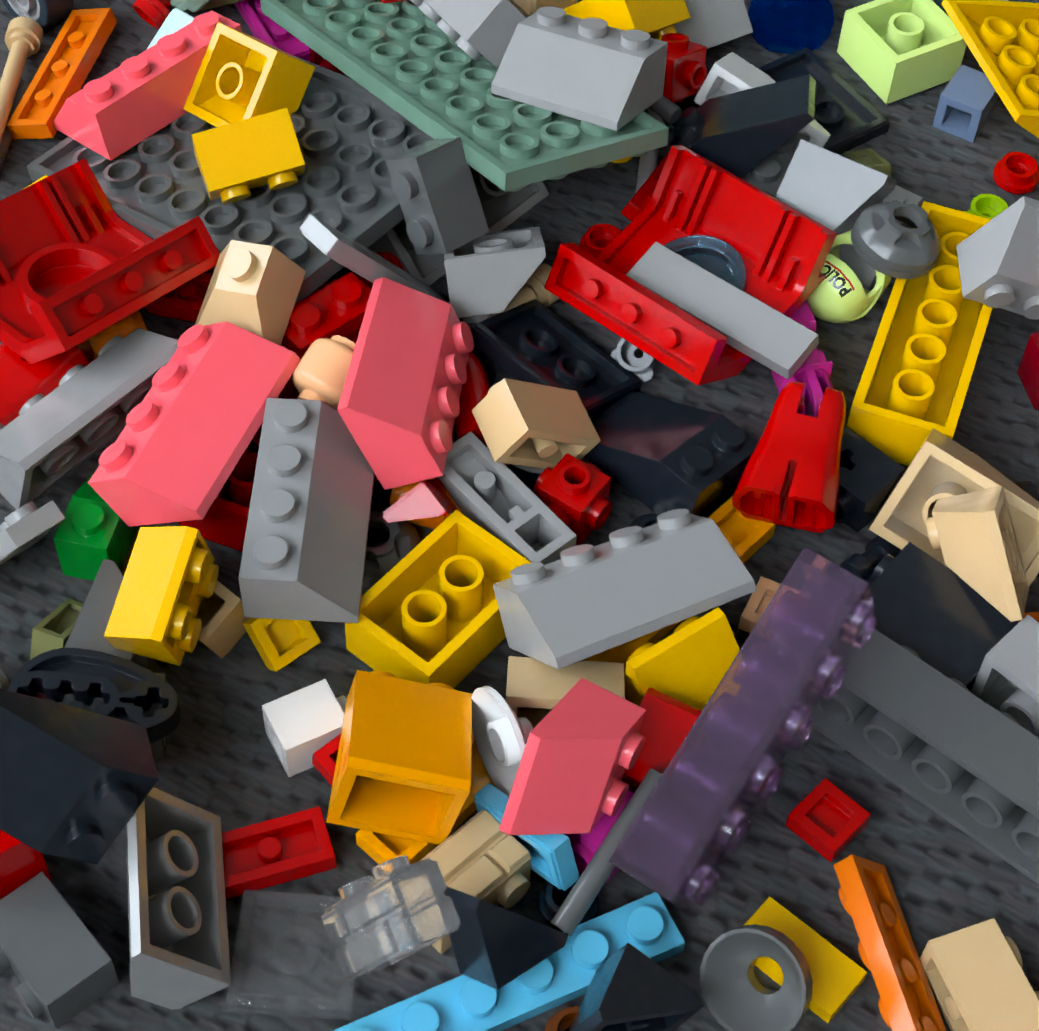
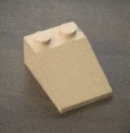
[869,428,1039,588]

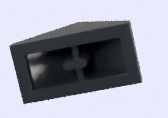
[438,885,568,990]
[569,943,704,1031]

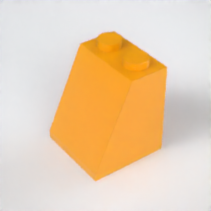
[326,670,472,845]

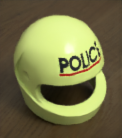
[806,230,891,324]

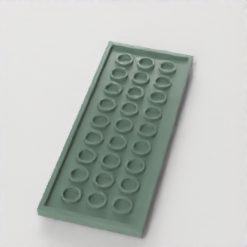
[260,0,669,192]

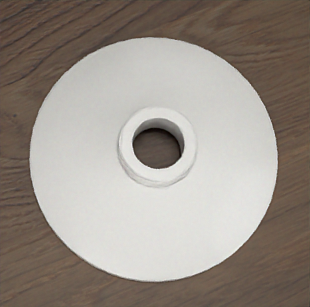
[471,686,533,796]

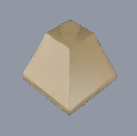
[195,240,306,345]
[926,485,1029,622]

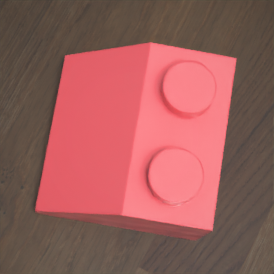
[499,678,646,835]

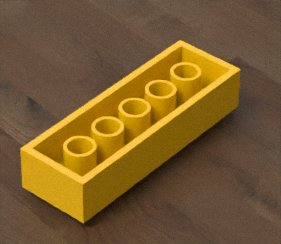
[846,201,993,466]

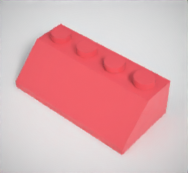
[53,10,242,161]
[337,277,474,490]
[88,321,301,527]

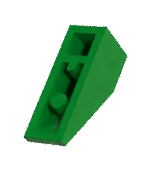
[54,466,139,581]

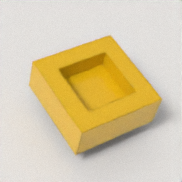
[242,617,321,672]

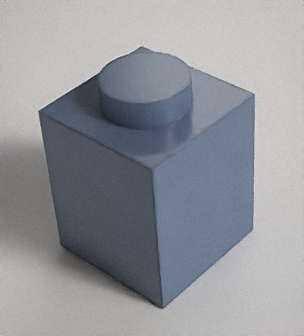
[932,64,999,143]

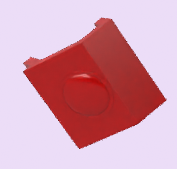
[0,158,220,364]

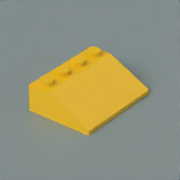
[942,0,1039,139]

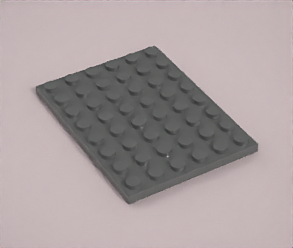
[26,56,470,304]

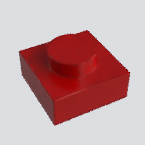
[785,778,871,863]

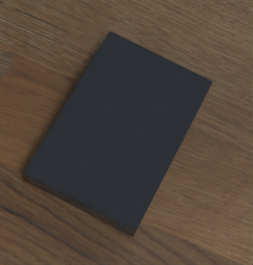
[758,47,890,155]
[470,299,643,420]

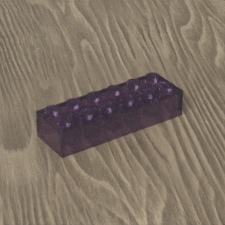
[609,547,878,911]

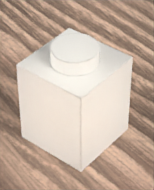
[262,679,347,777]

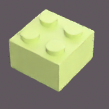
[837,0,967,104]

